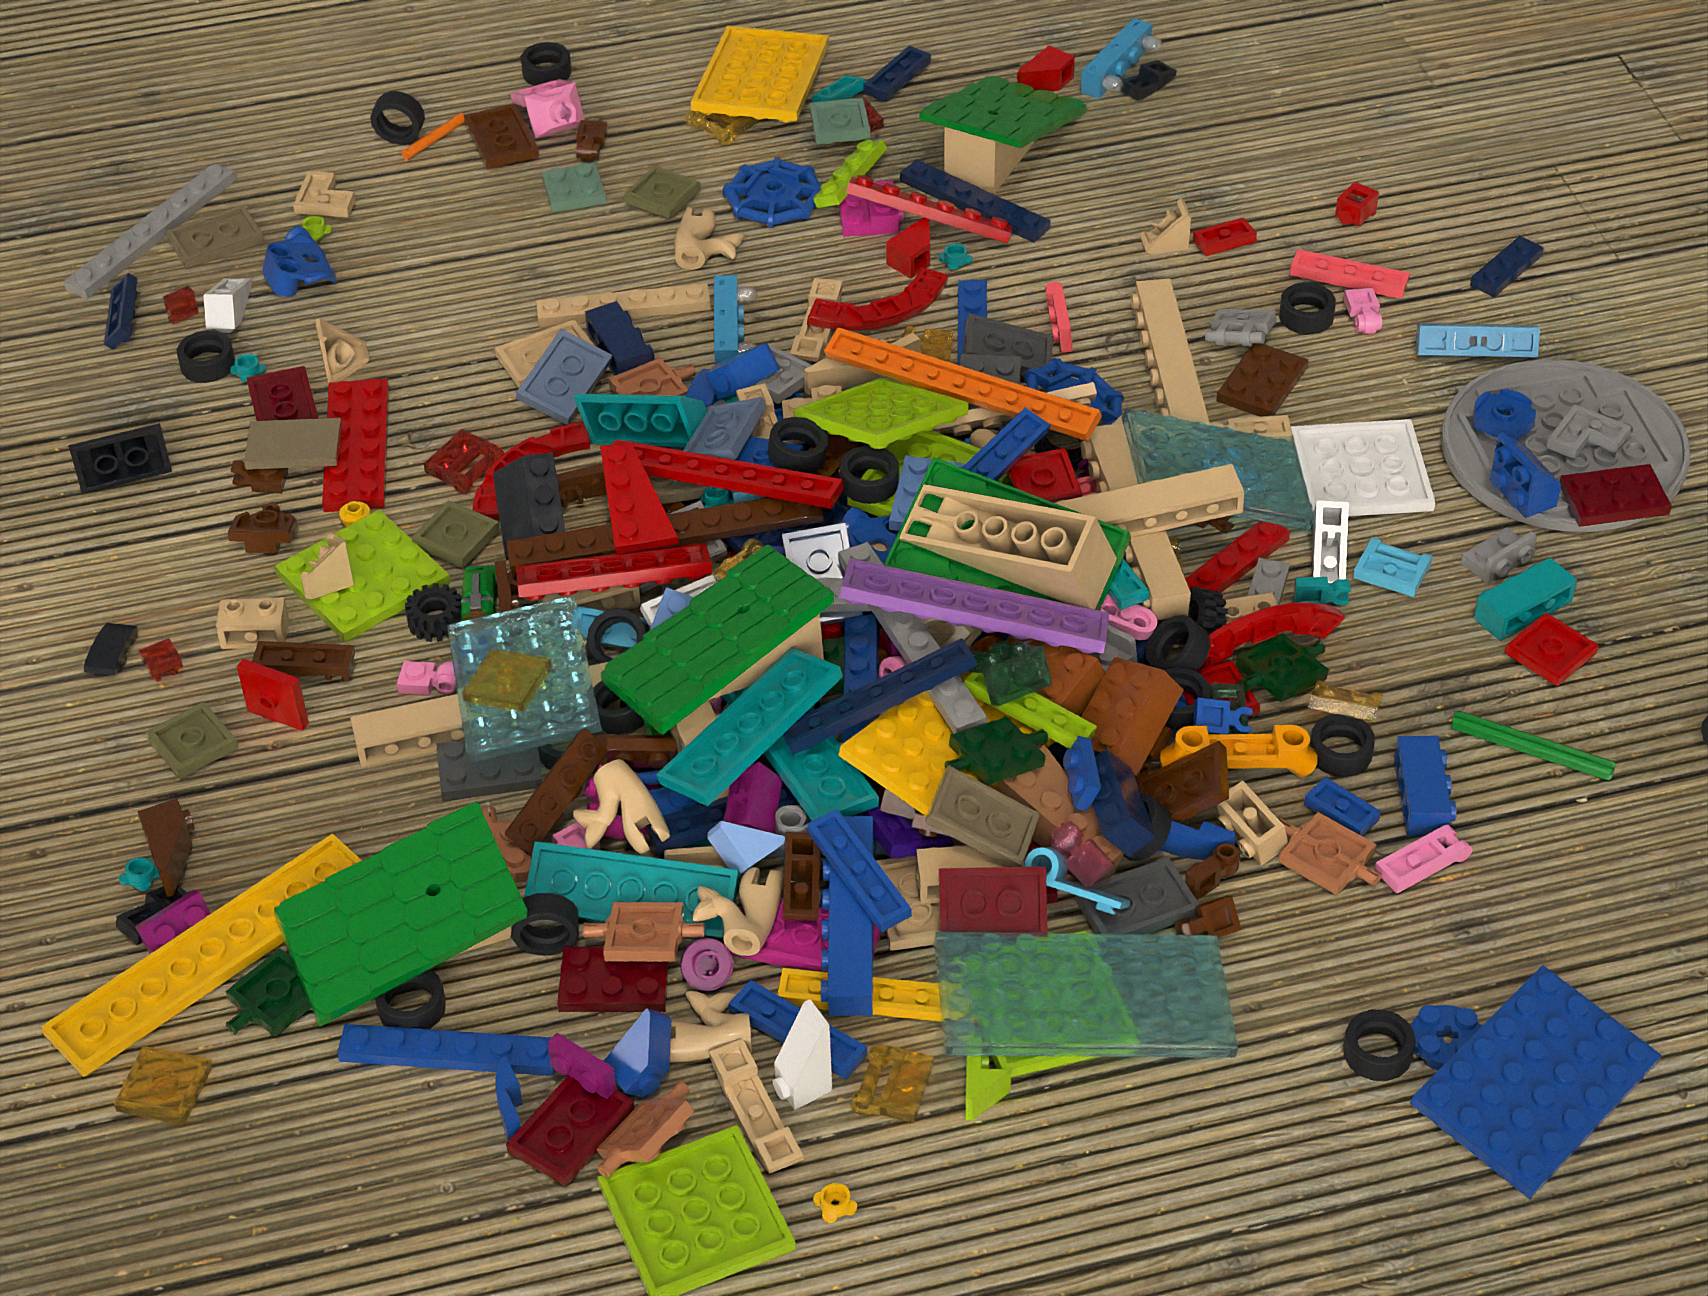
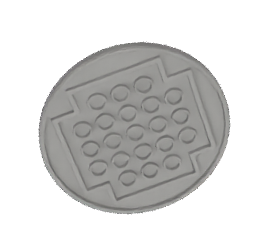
[1441,359,1691,532]

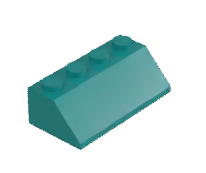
[574,394,707,447]

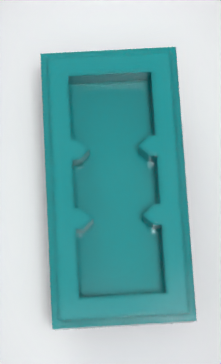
[811,75,866,103]
[1107,558,1150,610]

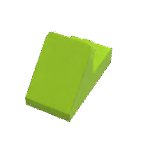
[966,1038,1011,1121]

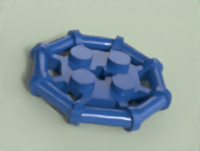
[722,157,822,228]
[1023,358,1124,435]

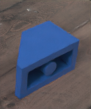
[705,342,780,400]
[604,1008,672,1098]

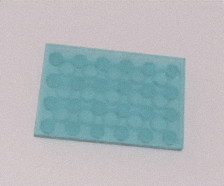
[1121,408,1314,531]
[447,595,602,763]

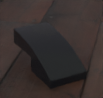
[1118,60,1177,101]
[83,623,138,675]
[115,885,188,945]

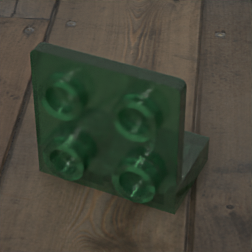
[966,641,1052,706]

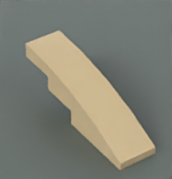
[804,332,920,395]

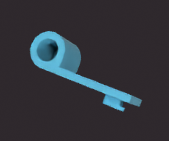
[1025,847,1130,915]

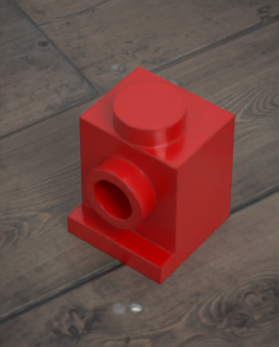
[1335,182,1379,226]

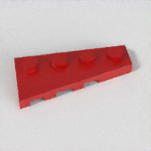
[600,441,679,555]

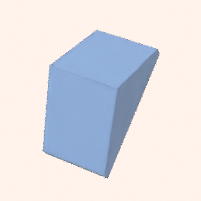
[707,821,785,875]

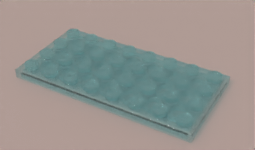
[934,932,1238,1058]

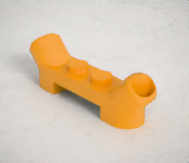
[1160,725,1317,778]

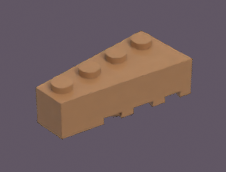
[997,745,1124,886]

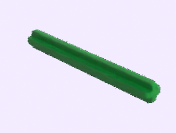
[1451,711,1616,780]

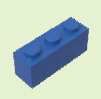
[1394,736,1456,835]

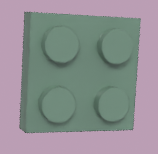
[809,98,870,144]
[541,162,607,213]

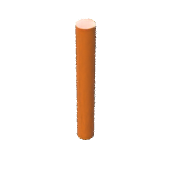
[401,113,465,160]

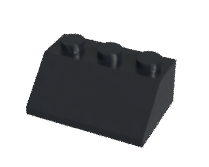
[68,423,172,494]
[493,452,566,560]

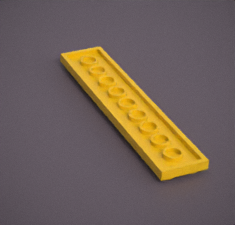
[41,833,362,1077]

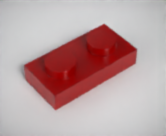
[1193,217,1257,256]

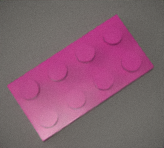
[728,899,882,972]

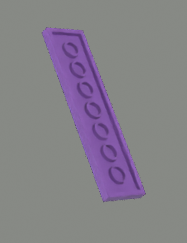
[839,558,1109,654]

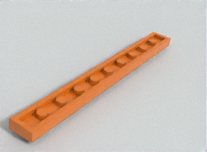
[824,327,1102,441]

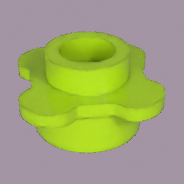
[302,216,332,242]

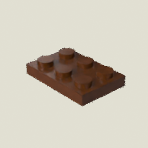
[464,103,539,169]
[1216,343,1309,417]
[1136,741,1229,823]

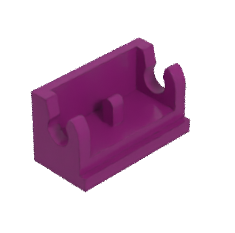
[724,762,783,834]

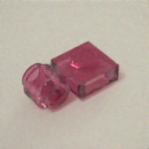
[1049,821,1115,889]

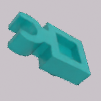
[1293,577,1351,605]

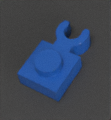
[1193,698,1253,734]

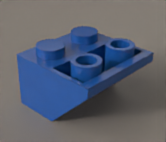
[1490,432,1561,518]

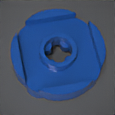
[1473,389,1536,441]
[1411,1005,1482,1071]

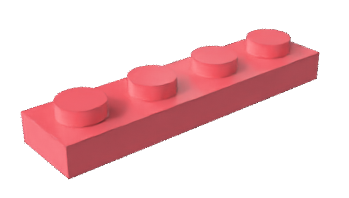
[1290,249,1410,299]

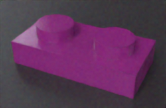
[135,889,211,954]
[548,1033,617,1099]

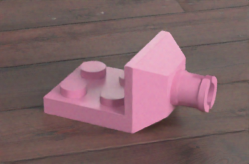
[510,79,585,139]

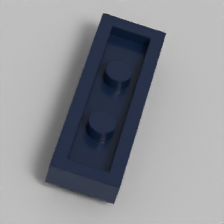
[864,46,931,102]
[1470,236,1544,297]
[104,273,138,350]

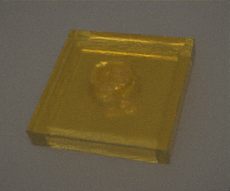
[462,649,552,712]
[114,1045,213,1125]

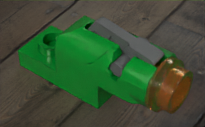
[461,565,498,640]

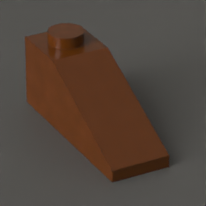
[137,799,195,897]
[783,832,820,921]

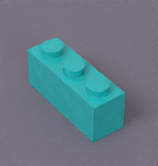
[1474,557,1577,641]

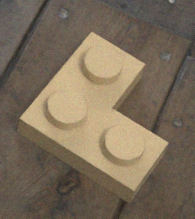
[293,171,356,218]

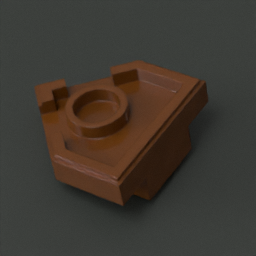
[228,502,297,553]

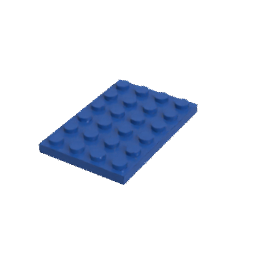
[1410,965,1662,1199]

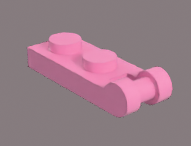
[1375,825,1473,894]

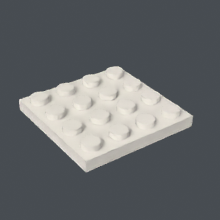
[1291,419,1435,519]

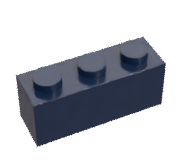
[585,301,655,376]
[1092,748,1156,857]

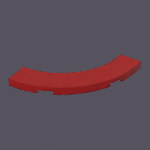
[807,267,949,331]
[472,422,590,521]
[1198,602,1346,670]

